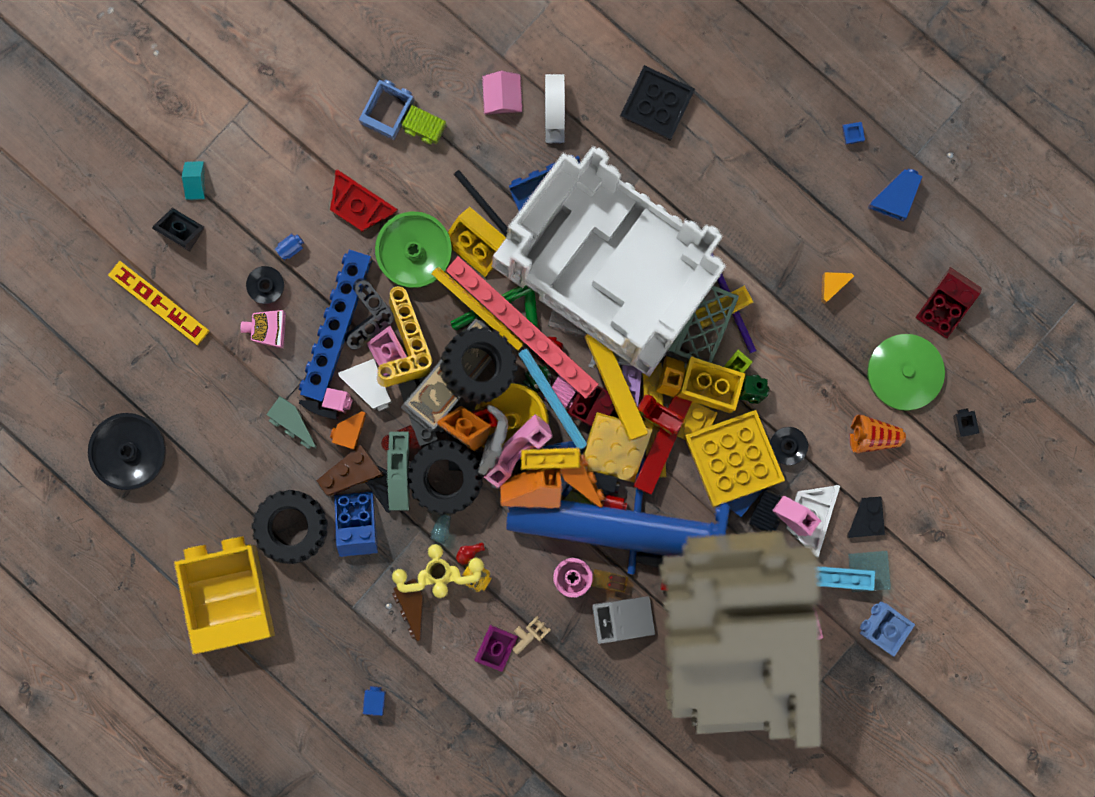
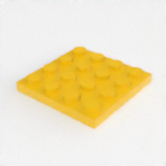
[684,410,785,508]

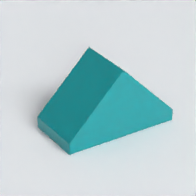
[182,161,205,200]

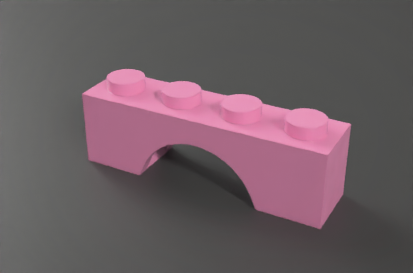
[484,414,552,488]

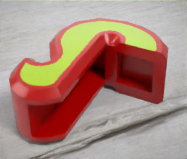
[637,394,684,435]

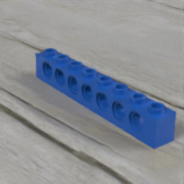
[299,249,372,402]

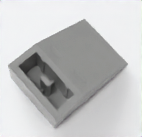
[592,596,655,644]

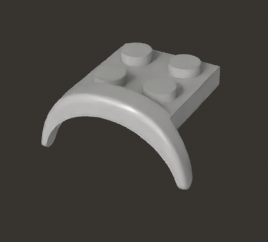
[478,405,508,475]

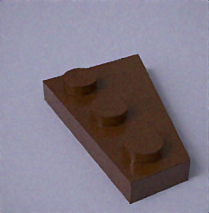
[316,445,384,496]

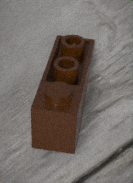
[392,578,424,641]

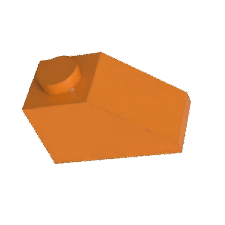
[330,411,367,450]

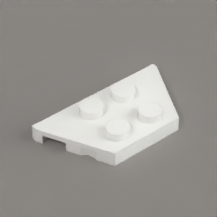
[786,485,840,557]

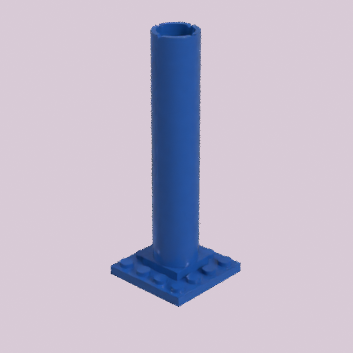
[506,500,729,557]

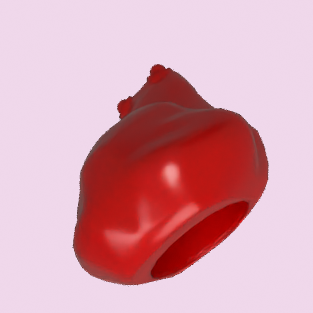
[456,542,485,566]

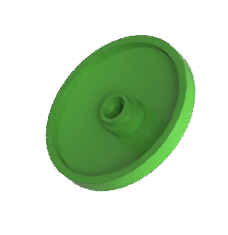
[375,212,452,288]
[867,334,945,411]

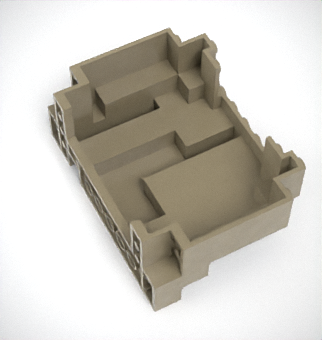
[660,532,820,748]

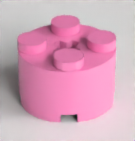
[553,558,592,597]

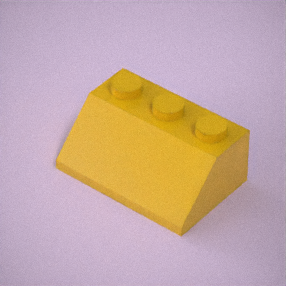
[448,207,506,277]
[676,357,745,413]

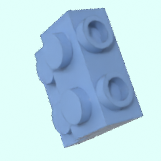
[859,601,915,657]

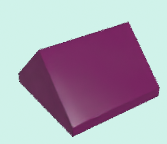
[474,624,518,672]

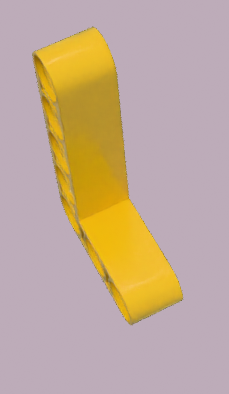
[377,286,432,387]

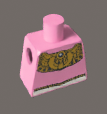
[241,310,286,349]

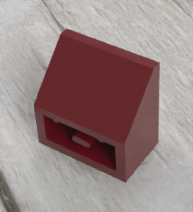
[567,386,614,428]

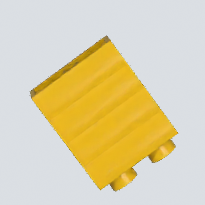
[174,536,275,654]

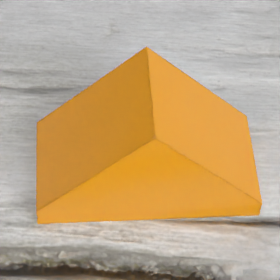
[822,272,854,304]

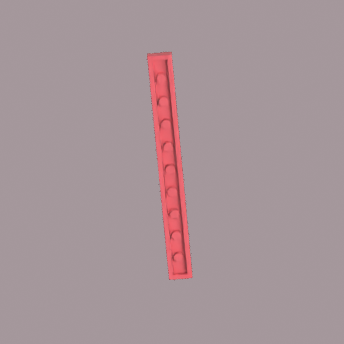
[446,256,599,399]

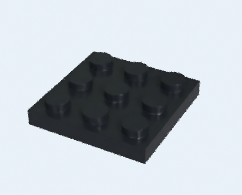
[620,65,695,141]

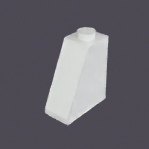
[338,359,392,411]

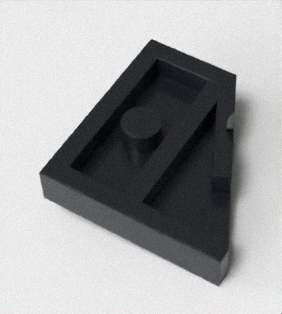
[847,496,885,538]

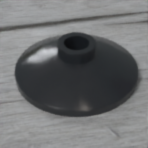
[246,266,284,304]
[770,427,808,465]

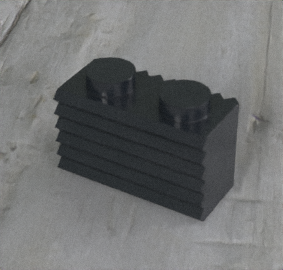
[748,489,782,533]

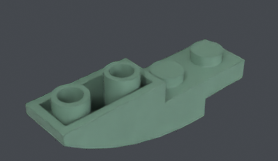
[387,432,410,511]

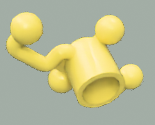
[392,544,484,598]

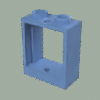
[359,80,414,140]

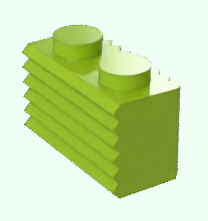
[402,105,447,145]

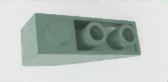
[267,396,317,449]

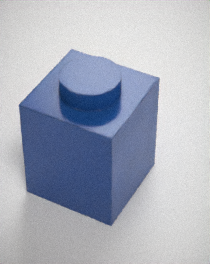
[363,686,386,716]

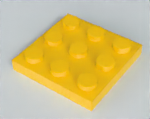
[583,412,652,483]

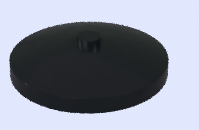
[88,413,166,490]

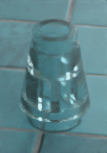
[430,514,451,544]

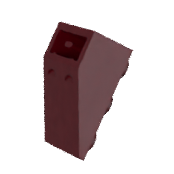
[915,267,982,339]

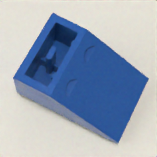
[334,492,378,557]

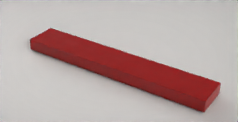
[633,396,692,495]

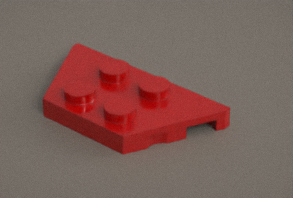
[330,169,398,232]

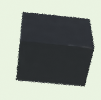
[152,208,204,252]

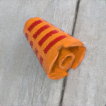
[850,414,906,453]

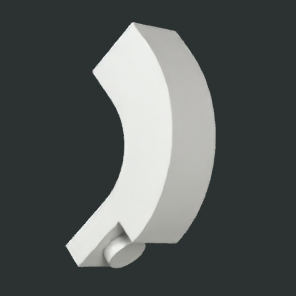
[545,74,565,143]

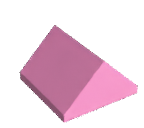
[483,71,522,114]
[367,326,407,376]

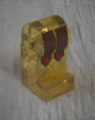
[591,569,629,592]

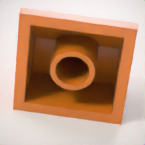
[437,406,491,451]

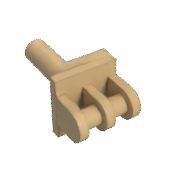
[513,616,551,654]

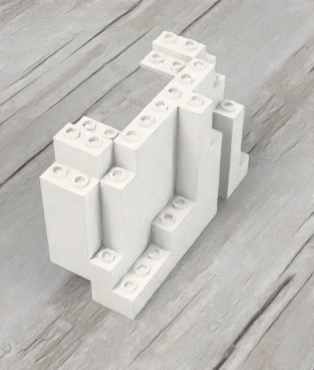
[492,146,725,377]

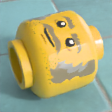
[462,566,492,592]

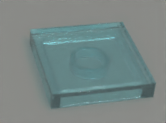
[848,551,891,592]

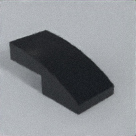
[299,400,339,420]

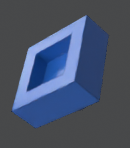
[842,122,865,145]

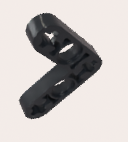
[345,278,394,349]

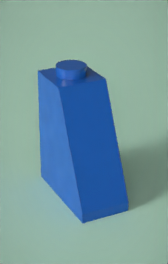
[868,169,922,221]

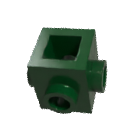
[739,375,770,404]

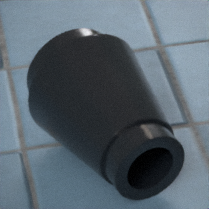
[636,551,665,569]

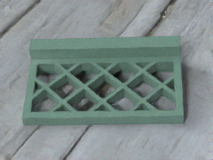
[668,286,739,363]

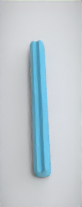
[519,349,587,450]

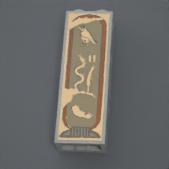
[401,319,502,432]

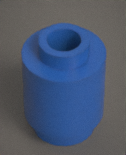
[275,233,304,260]

